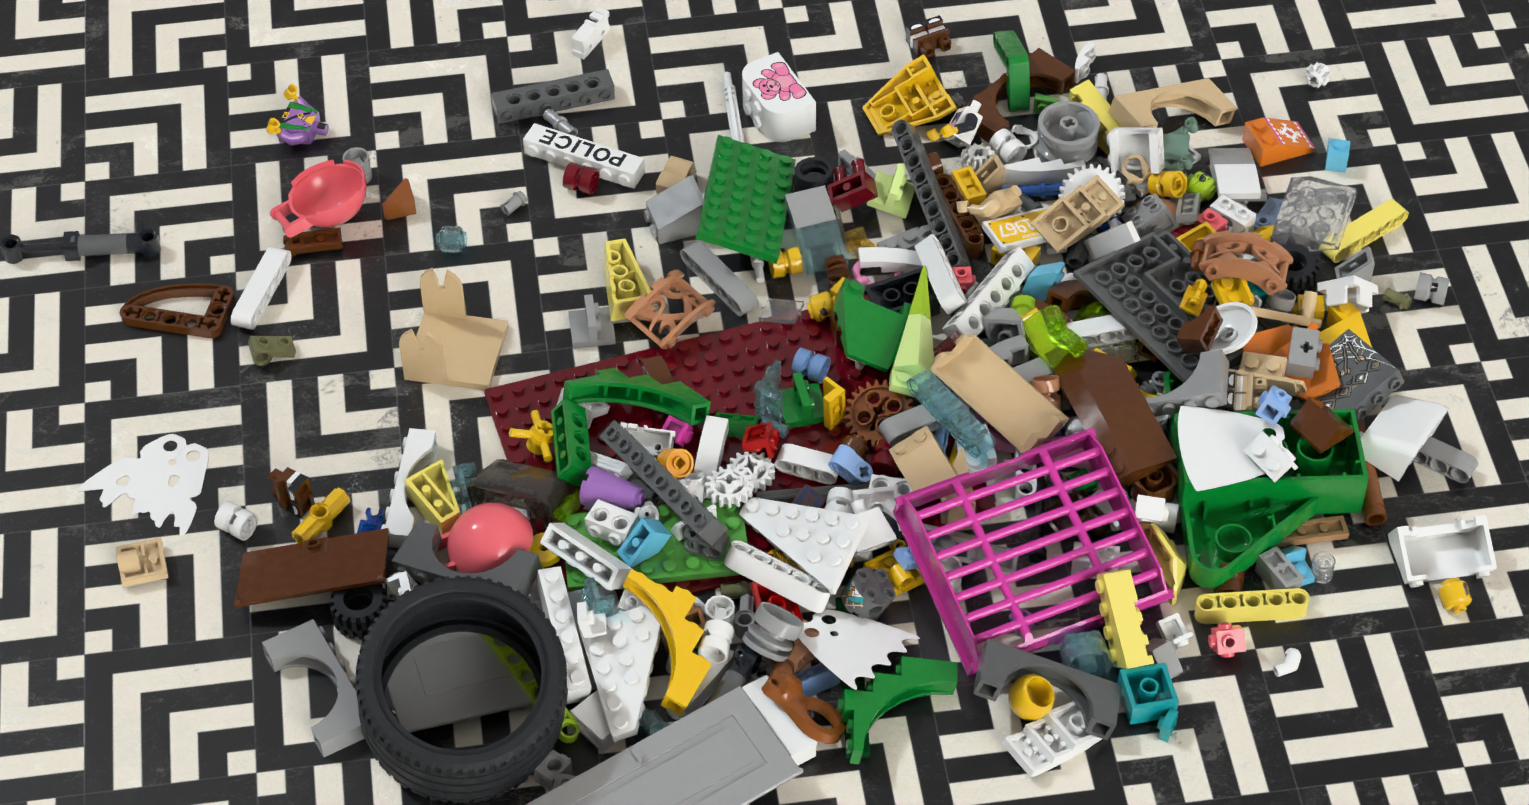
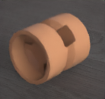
[1030,375,1062,409]

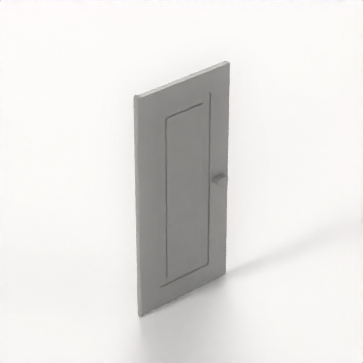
[387,585,619,733]
[526,686,803,805]

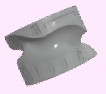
[1036,101,1100,164]

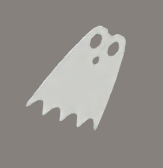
[798,609,920,690]

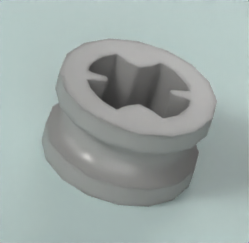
[1151,371,1166,393]

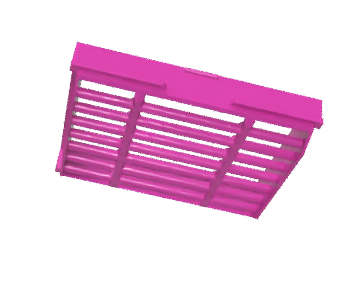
[893,427,1175,676]

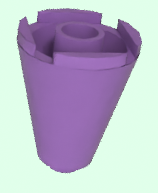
[580,466,646,511]

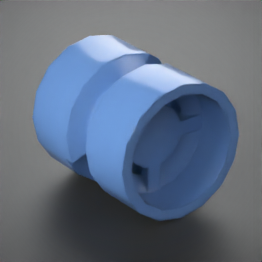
[791,347,831,384]

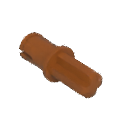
[1190,240,1206,271]

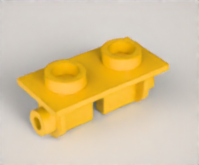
[1179,279,1208,317]

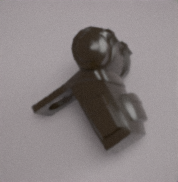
[1043,488,1109,542]

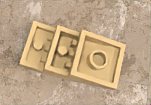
[1031,174,1125,253]

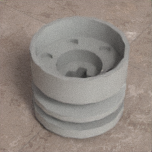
[742,602,804,662]

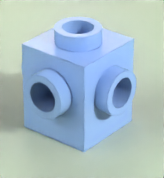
[1255,385,1292,426]

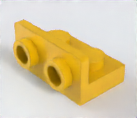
[1211,278,1254,306]

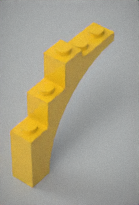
[622,569,712,717]

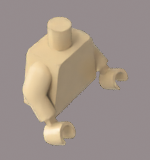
[956,185,1022,227]

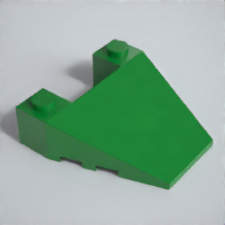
[833,278,911,373]

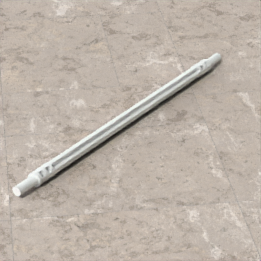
[723,72,765,283]

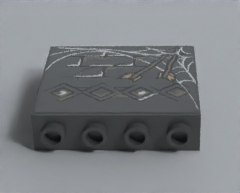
[1290,329,1404,422]

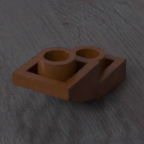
[640,355,673,385]

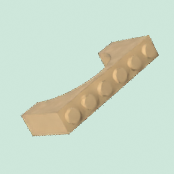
[1109,78,1237,128]

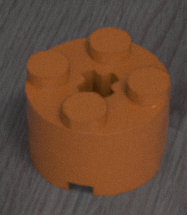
[1130,464,1177,504]

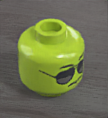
[1186,171,1217,202]

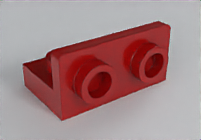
[742,421,780,459]

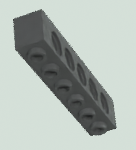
[491,69,615,124]

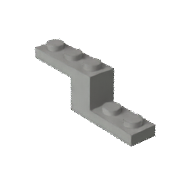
[923,523,1019,573]

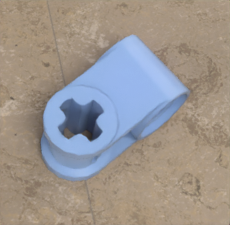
[828,444,873,484]

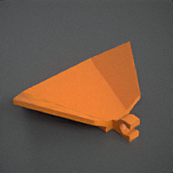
[1242,322,1340,401]

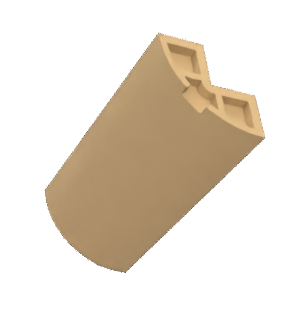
[930,333,1069,453]

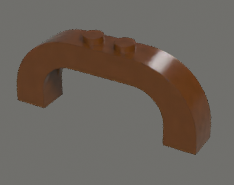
[1045,280,1159,363]

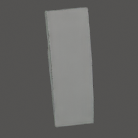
[989,335,1029,367]

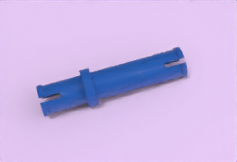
[1000,182,1063,199]

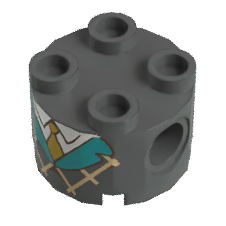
[841,567,896,620]

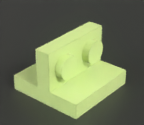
[867,163,915,219]

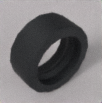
[794,157,834,191]

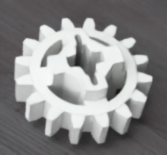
[727,451,775,494]
[705,465,754,508]

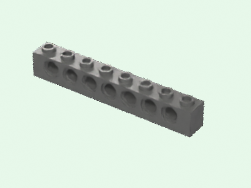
[600,420,727,546]

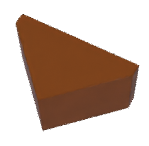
[382,178,416,220]

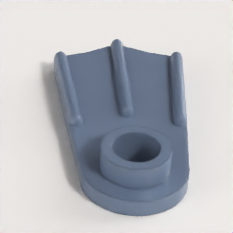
[1254,196,1292,230]

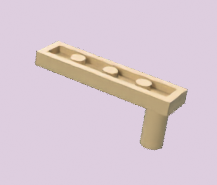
[1250,291,1322,328]

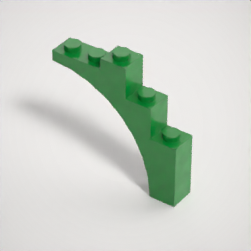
[563,368,711,425]
[837,656,958,764]

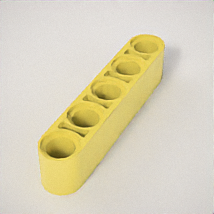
[1319,199,1409,263]
[1194,588,1310,624]

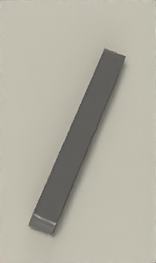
[892,119,970,267]

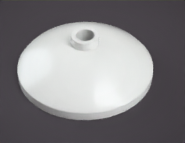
[1209,302,1258,355]

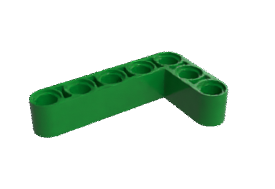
[993,30,1030,112]

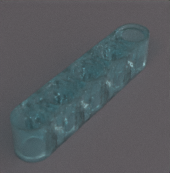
[907,369,996,458]

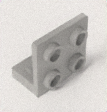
[1121,193,1180,238]

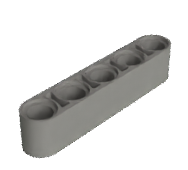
[680,240,759,316]
[1413,437,1478,483]

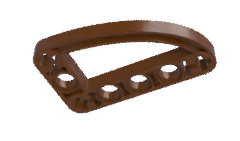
[119,283,235,338]

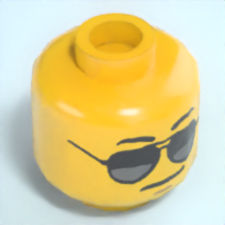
[806,291,835,322]

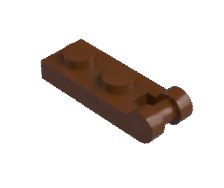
[283,228,343,257]

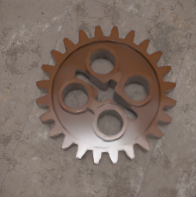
[844,380,914,450]

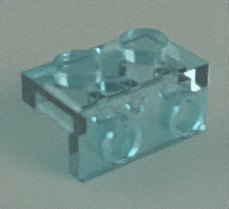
[451,462,481,513]
[579,577,615,618]

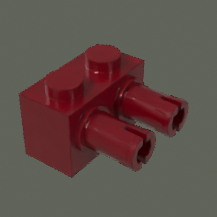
[827,158,878,212]

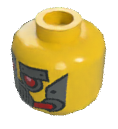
[1438,578,1472,614]

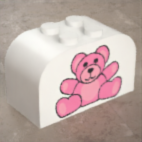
[742,52,816,142]

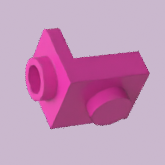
[662,415,694,447]

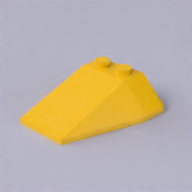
[862,54,957,136]

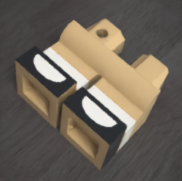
[1224,372,1267,412]

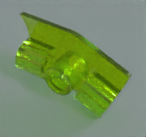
[1023,305,1087,369]

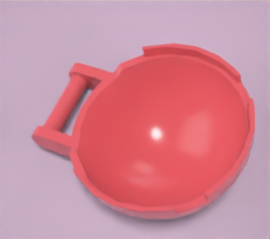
[270,160,367,237]
[437,502,533,573]

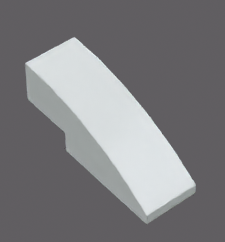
[694,415,729,480]

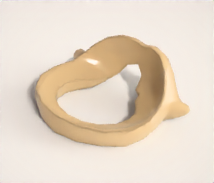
[1121,154,1151,185]

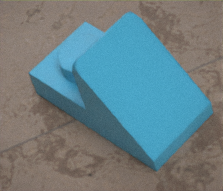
[1280,545,1315,586]

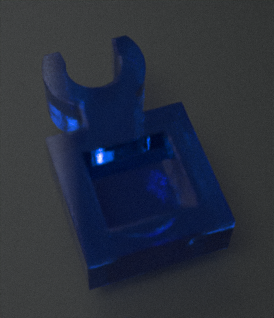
[357,508,384,533]

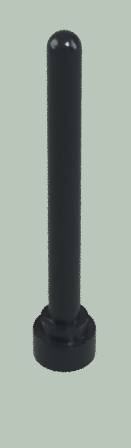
[1029,476,1047,564]

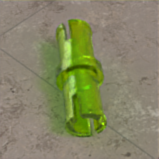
[554,487,581,521]

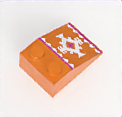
[1242,117,1316,167]

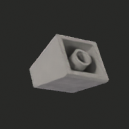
[644,175,704,244]

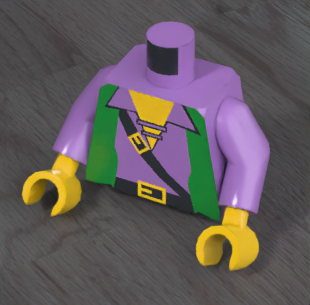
[266,84,329,146]

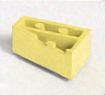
[404,459,460,535]

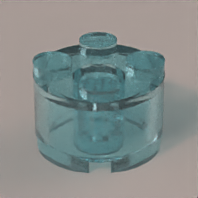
[1060,630,1112,677]

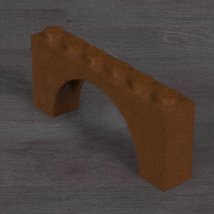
[961,48,1075,143]

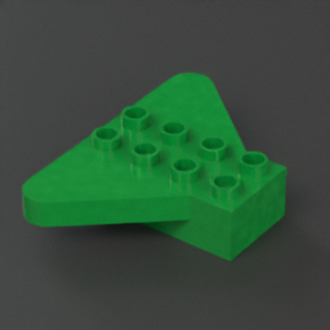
[1162,369,1369,589]

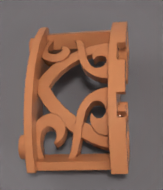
[1198,230,1293,295]
[623,269,716,349]

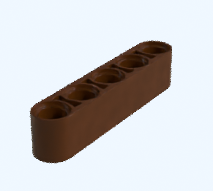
[936,173,984,258]

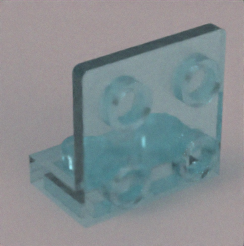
[754,360,783,426]

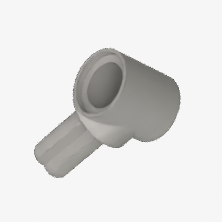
[735,594,756,640]

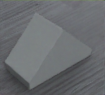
[1334,246,1375,282]
[1146,638,1183,679]

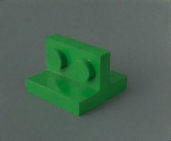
[776,372,824,429]

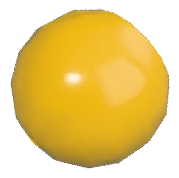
[1008,674,1055,721]

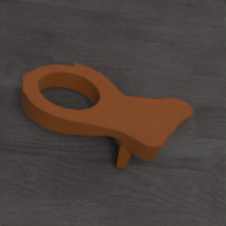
[761,662,845,744]

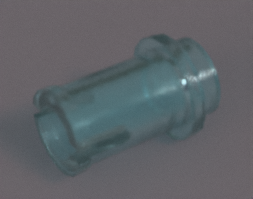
[761,416,790,438]

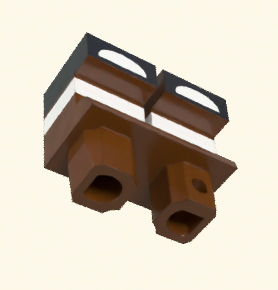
[906,15,951,58]
[267,467,315,519]

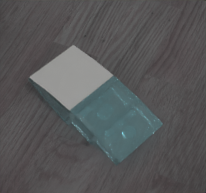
[784,185,849,275]

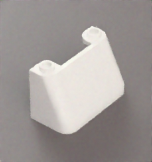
[1360,395,1449,482]
[1388,515,1497,588]

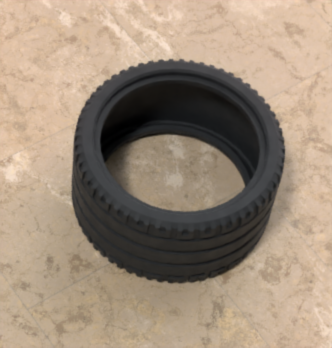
[355,575,567,804]

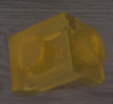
[844,226,875,259]

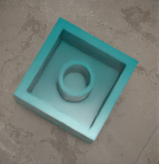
[1117,662,1179,725]

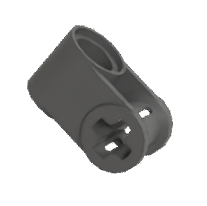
[684,525,730,560]

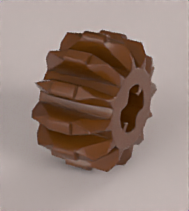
[824,254,851,288]

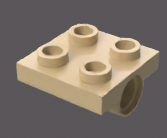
[116,537,169,588]

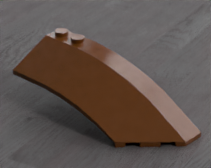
[1045,344,1178,488]

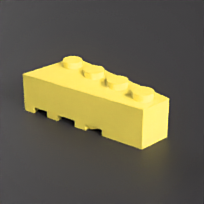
[1069,80,1121,155]
[603,239,653,322]
[1095,569,1154,669]

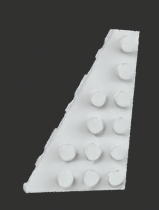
[739,497,870,595]
[578,605,662,742]

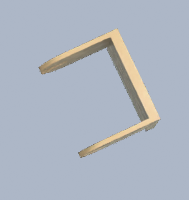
[399,268,509,390]

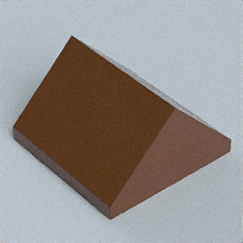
[1289,398,1354,454]

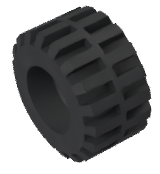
[1280,243,1320,299]
[329,584,389,639]

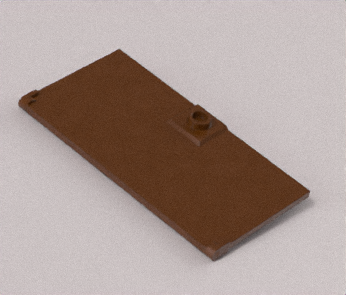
[234,528,390,608]

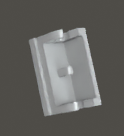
[1255,546,1304,590]

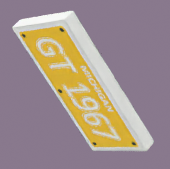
[982,206,1050,253]

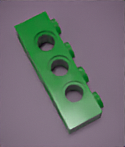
[551,399,592,487]

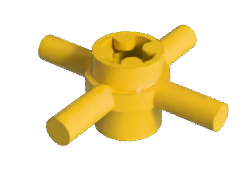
[509,410,554,462]

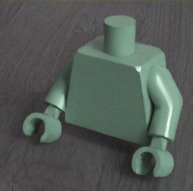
[1163,117,1198,174]

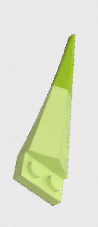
[889,265,936,401]

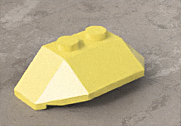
[1140,523,1187,605]

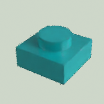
[1157,708,1179,743]

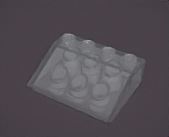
[1272,176,1357,251]

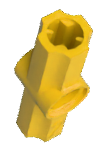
[291,487,350,543]

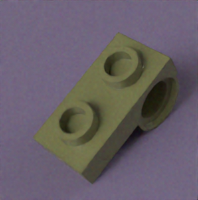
[248,336,296,366]

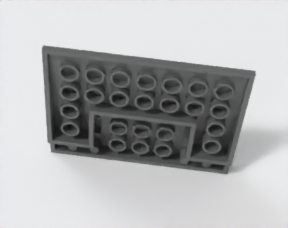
[1073,230,1272,383]

